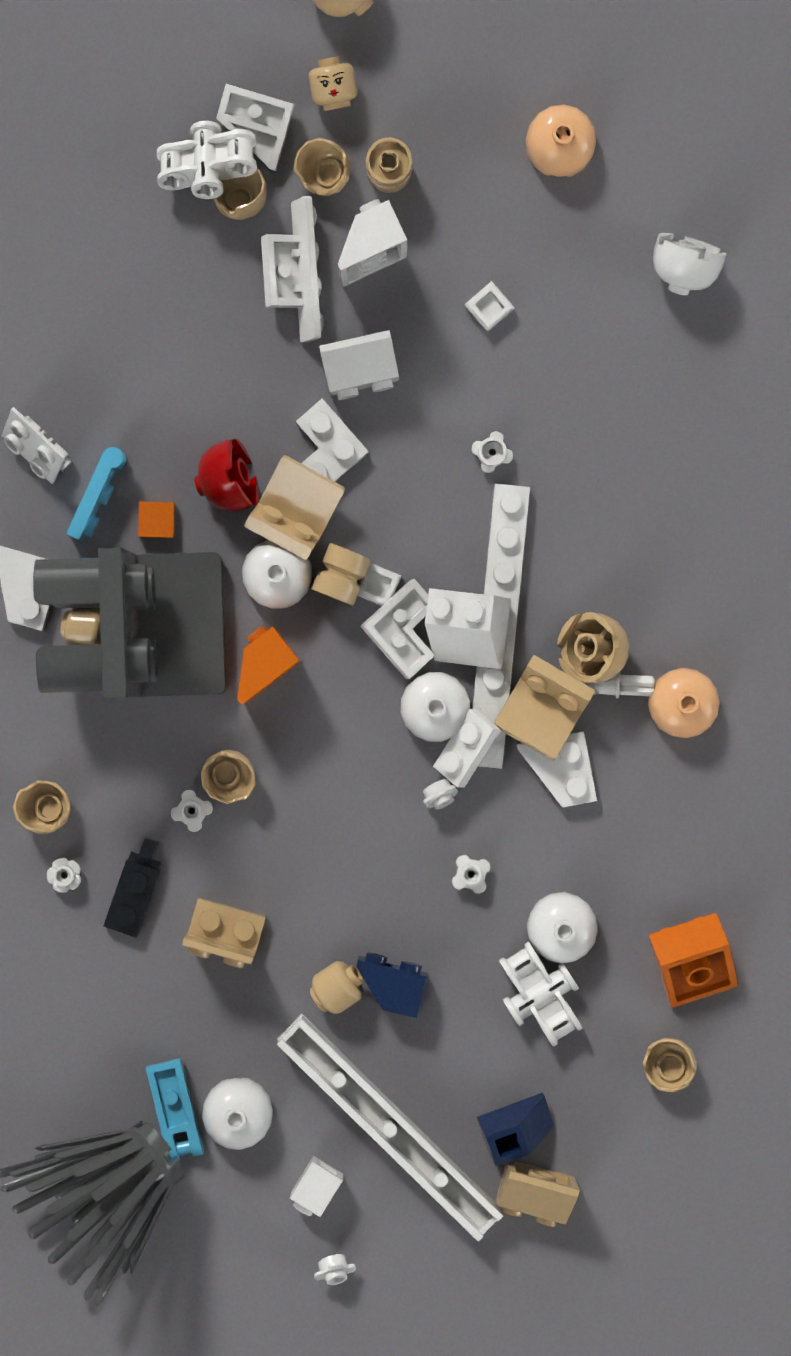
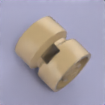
[366,137,412,193]
[311,543,372,606]

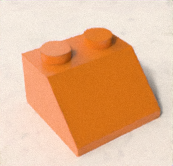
[237,626,301,705]
[649,913,738,1008]

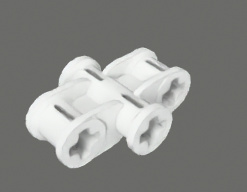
[157,121,257,199]
[499,941,583,1047]

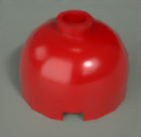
[194,439,259,512]

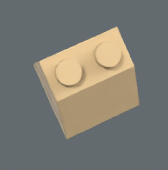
[496,1160,580,1227]

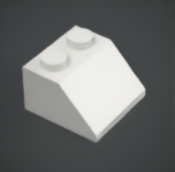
[319,330,399,400]
[425,588,511,669]

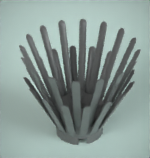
[0,1121,184,1306]

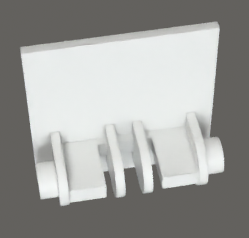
[2,407,72,484]

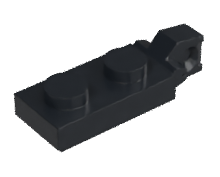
[103,837,161,938]

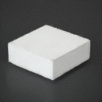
[464,281,514,332]
[358,563,401,606]

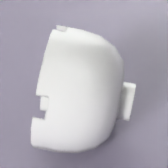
[653,233,727,295]
[242,540,312,609]
[401,672,470,742]
[527,892,598,963]
[202,1077,273,1150]

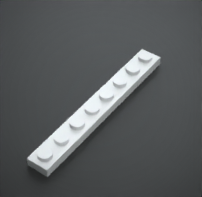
[472,483,530,769]

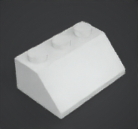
[338,199,407,287]

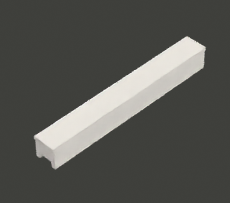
[277,1013,503,1242]

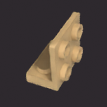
[244,455,345,561]
[494,655,596,760]
[182,897,267,968]

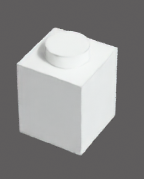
[290,1156,343,1217]

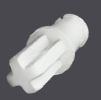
[584,672,655,699]

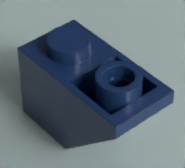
[356,952,427,1018]
[477,1093,554,1166]

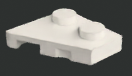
[216,84,295,171]
[0,546,51,631]
[516,731,597,808]

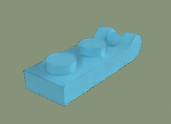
[66,447,127,542]
[146,1058,204,1163]

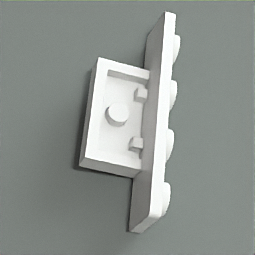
[261,196,324,342]

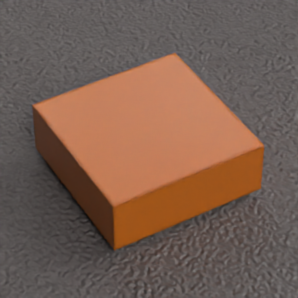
[138,501,175,538]

